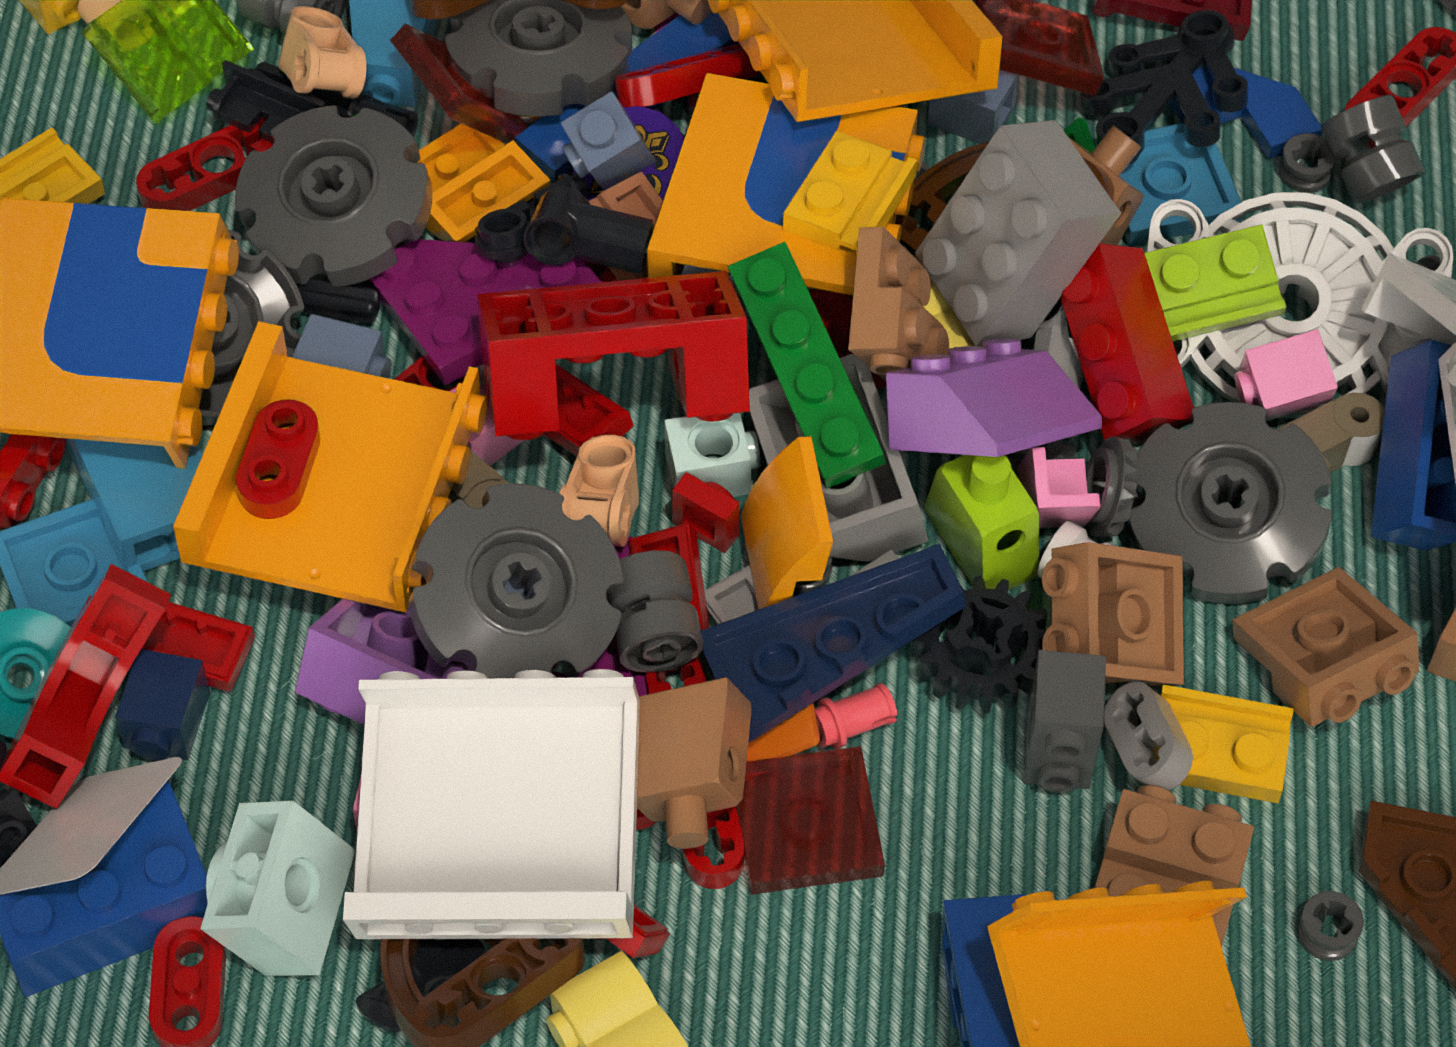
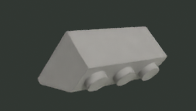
[749,354,928,562]

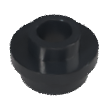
[475,209,529,263]

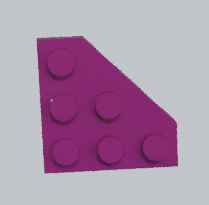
[366,239,601,386]

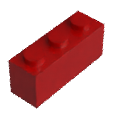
[1060,243,1194,443]

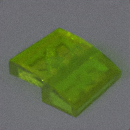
[81,0,254,125]

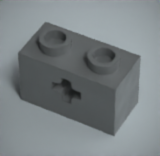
[1023,650,1106,792]

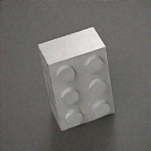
[915,120,1121,346]

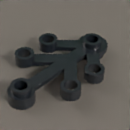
[1080,10,1248,165]

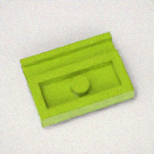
[1145,224,1286,342]

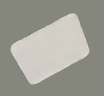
[0,757,182,895]

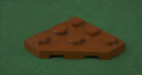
[1359,801,1456,990]

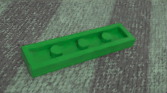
[727,242,886,489]

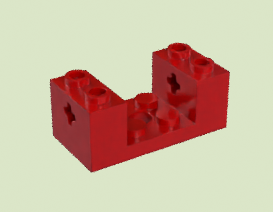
[477,271,750,440]

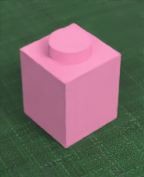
[1234,329,1338,421]

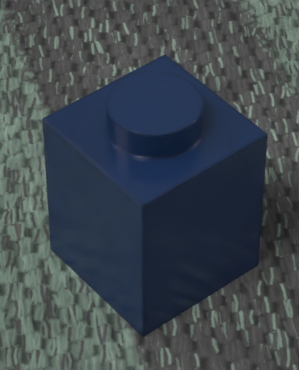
[115,649,210,760]

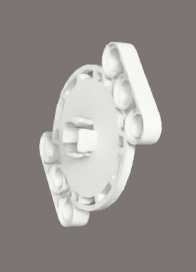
[1146,192,1453,419]

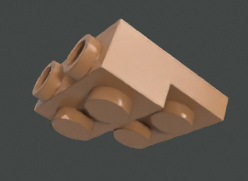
[848,227,949,381]
[1042,542,1184,687]
[1232,567,1419,727]
[1095,785,1255,947]

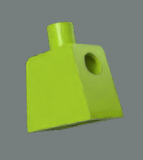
[924,455,1039,590]

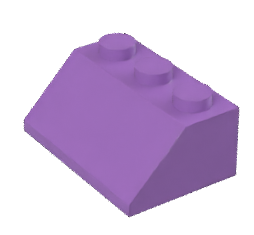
[886,338,1102,457]
[295,599,470,725]

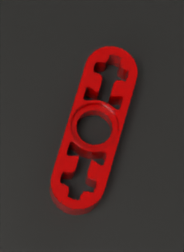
[1345,27,1456,149]
[614,43,762,107]
[136,118,273,211]

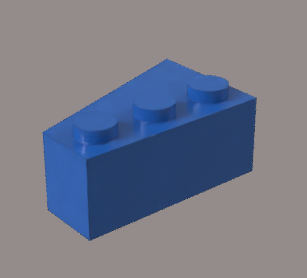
[1371,340,1456,551]
[0,779,208,997]
[942,894,1026,1047]

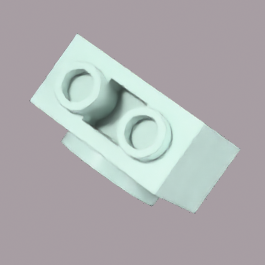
[200,801,356,976]

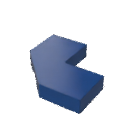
[1169,67,1323,159]

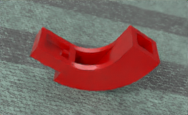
[0,564,171,809]

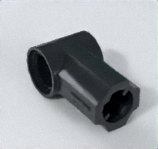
[523,186,655,275]

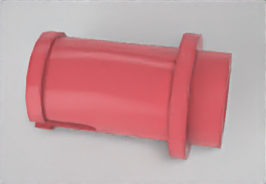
[814,683,897,749]

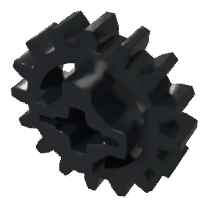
[911,575,1048,713]

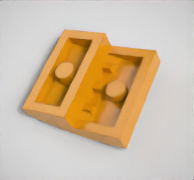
[417,114,550,242]
[741,436,833,610]

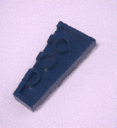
[701,544,966,743]

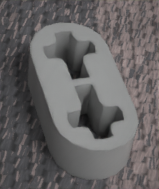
[1104,681,1193,791]

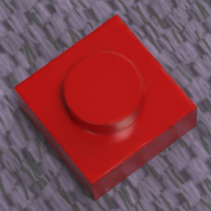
[672,472,740,553]

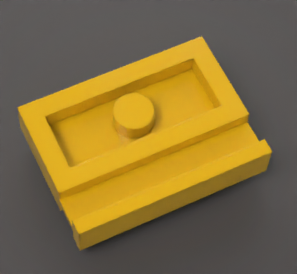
[0,127,105,204]
[783,131,917,257]
[1154,684,1294,804]

